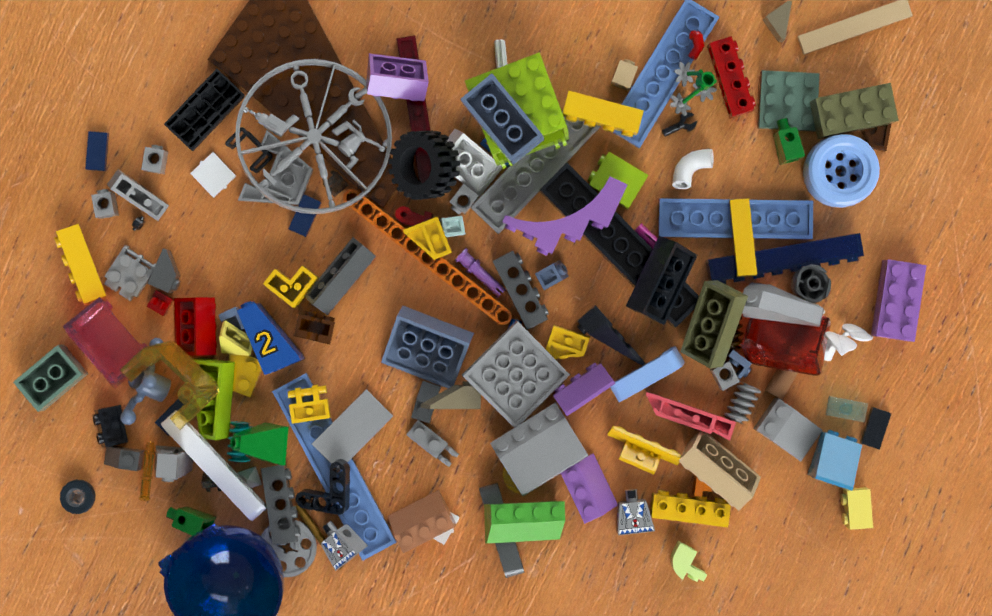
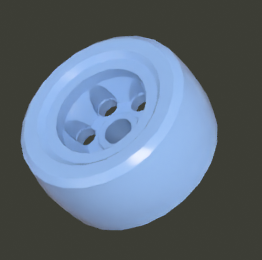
[803,134,880,208]

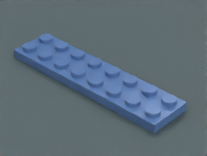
[613,0,719,148]
[658,198,813,239]

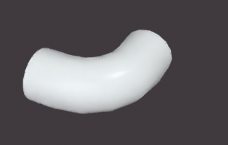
[672,149,714,189]

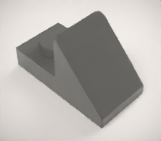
[411,381,441,423]

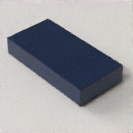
[85,131,109,171]
[288,195,322,237]

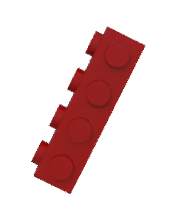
[707,36,756,119]

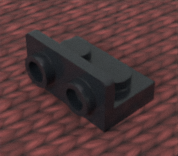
[92,405,128,447]

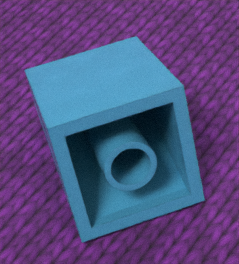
[807,430,862,491]

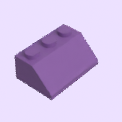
[366,53,429,101]
[553,363,616,416]
[561,453,618,524]

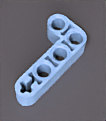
[610,346,685,402]

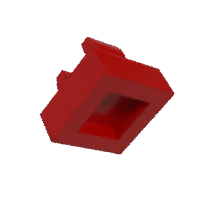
[147,290,174,316]

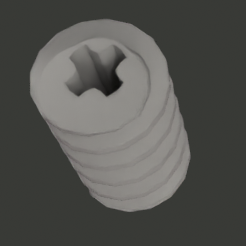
[724,382,761,425]

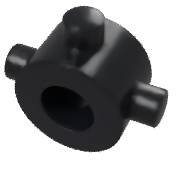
[132,216,145,231]

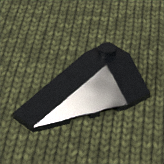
[577,305,646,366]

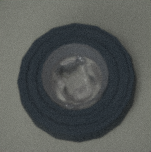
[60,479,96,514]

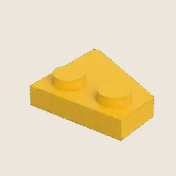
[403,216,452,260]
[546,325,590,359]

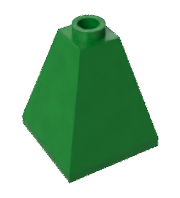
[230,422,289,466]

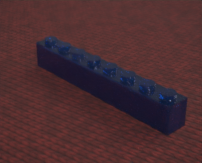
[705,233,864,284]

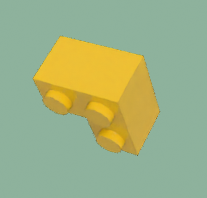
[263,266,319,308]

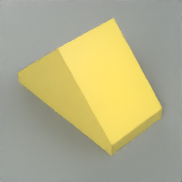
[219,320,252,356]

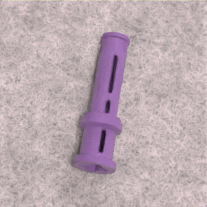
[454,248,506,298]

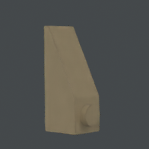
[421,381,481,409]

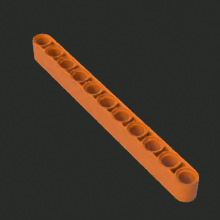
[343,189,512,325]

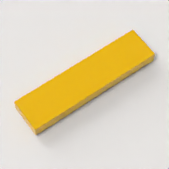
[729,198,757,277]

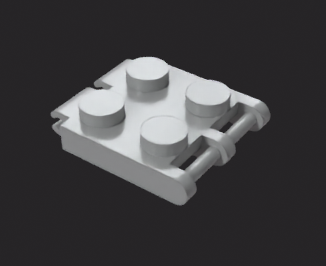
[104,245,156,301]

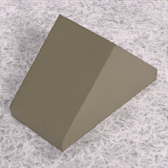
[763,1,792,43]

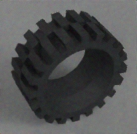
[388,130,460,200]

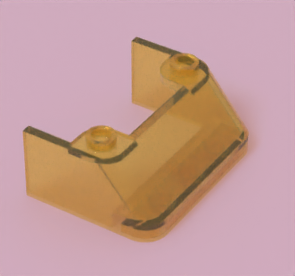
[120,341,219,430]

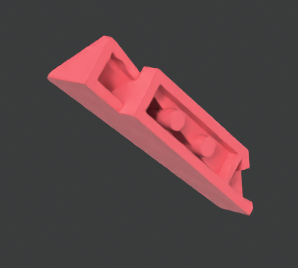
[646,392,736,440]

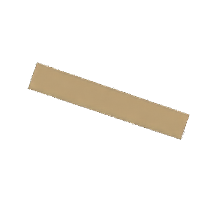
[797,0,913,55]

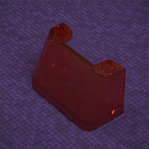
[741,315,831,376]

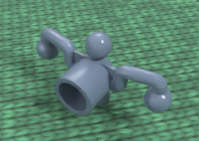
[120,338,171,425]

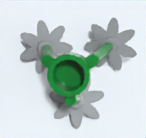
[670,62,717,116]

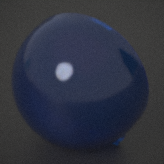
[158,523,285,616]

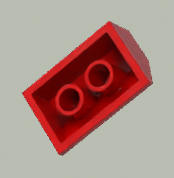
[174,297,217,356]

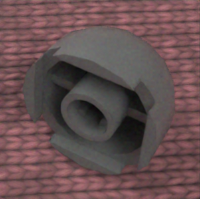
[791,264,831,303]

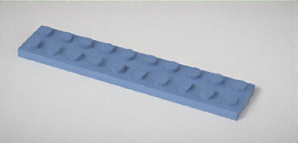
[272,373,397,561]

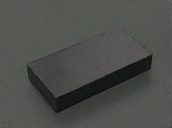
[860,407,892,450]

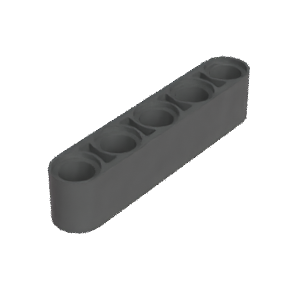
[479,483,525,578]

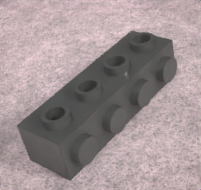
[304,237,376,315]

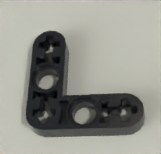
[295,459,350,515]

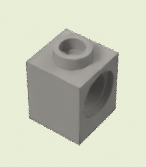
[141,145,168,175]
[450,184,479,215]
[91,189,119,219]
[710,361,740,391]

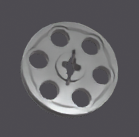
[258,519,317,577]

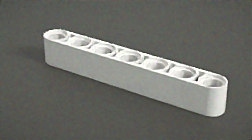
[161,410,267,521]

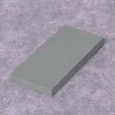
[312,389,393,470]

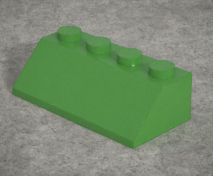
[484,501,565,544]

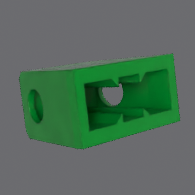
[773,118,805,165]
[166,507,216,538]

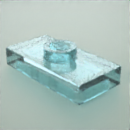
[825,396,868,422]

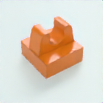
[692,475,712,497]

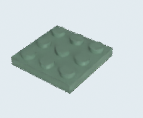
[758,70,820,132]

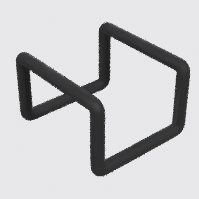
[225,127,273,173]

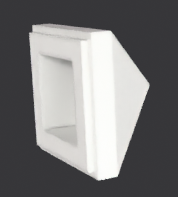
[238,466,262,488]

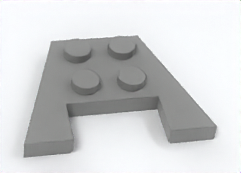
[238,130,313,205]

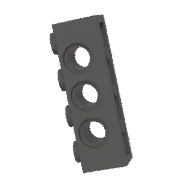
[493,251,549,330]
[261,465,301,546]

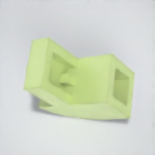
[671,541,707,582]

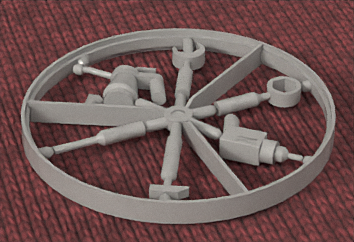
[235,59,392,214]

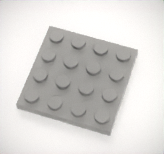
[462,320,570,428]

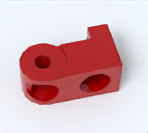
[395,206,434,227]

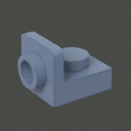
[535,260,569,290]
[727,350,752,379]

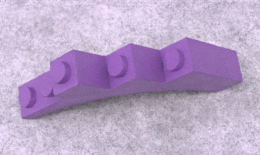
[502,177,628,256]

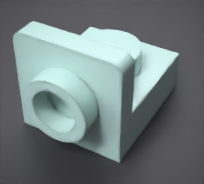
[439,216,466,238]

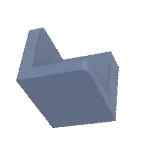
[218,307,244,331]

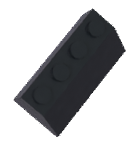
[626,236,698,325]

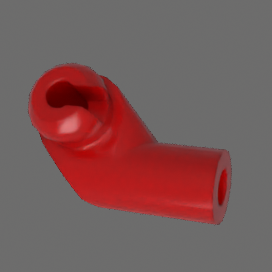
[688,30,705,60]

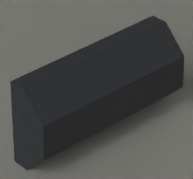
[164,68,245,151]

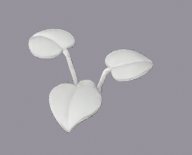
[813,303,873,361]

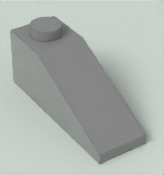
[107,169,169,221]

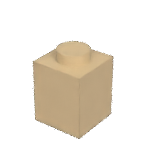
[611,59,638,91]

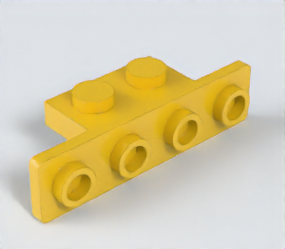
[607,426,681,475]

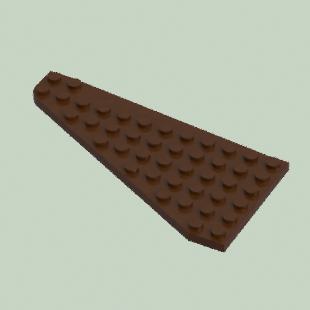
[207,0,399,208]

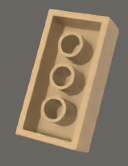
[679,430,761,511]

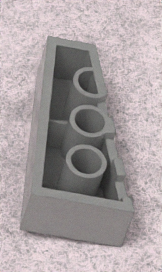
[154,445,193,482]

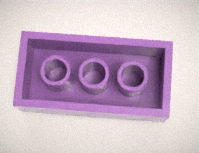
[871,259,926,342]

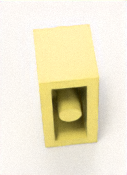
[841,487,873,530]

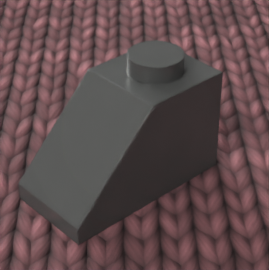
[147,248,181,293]
[104,446,145,471]

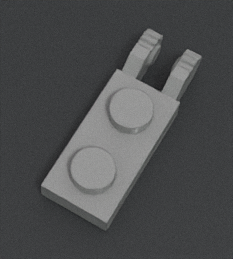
[407,420,459,467]

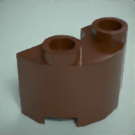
[294,311,335,345]

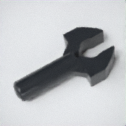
[662,112,697,137]

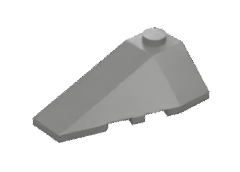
[742,282,824,327]

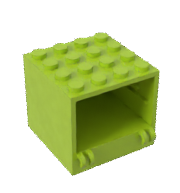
[465,52,569,169]

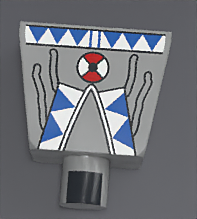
[617,489,655,535]
[321,521,367,571]

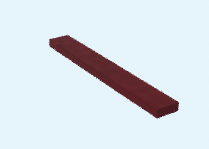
[396,35,431,183]

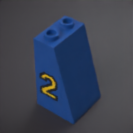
[237,301,305,375]

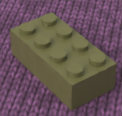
[810,83,899,139]
[680,280,748,369]

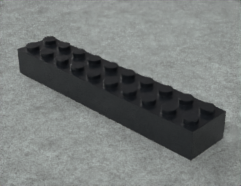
[539,163,699,328]

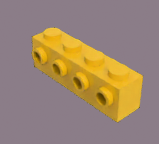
[562,91,644,137]
[54,224,106,305]
[650,490,731,528]

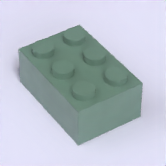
[13,345,88,412]

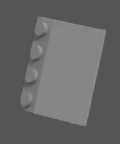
[490,402,589,496]

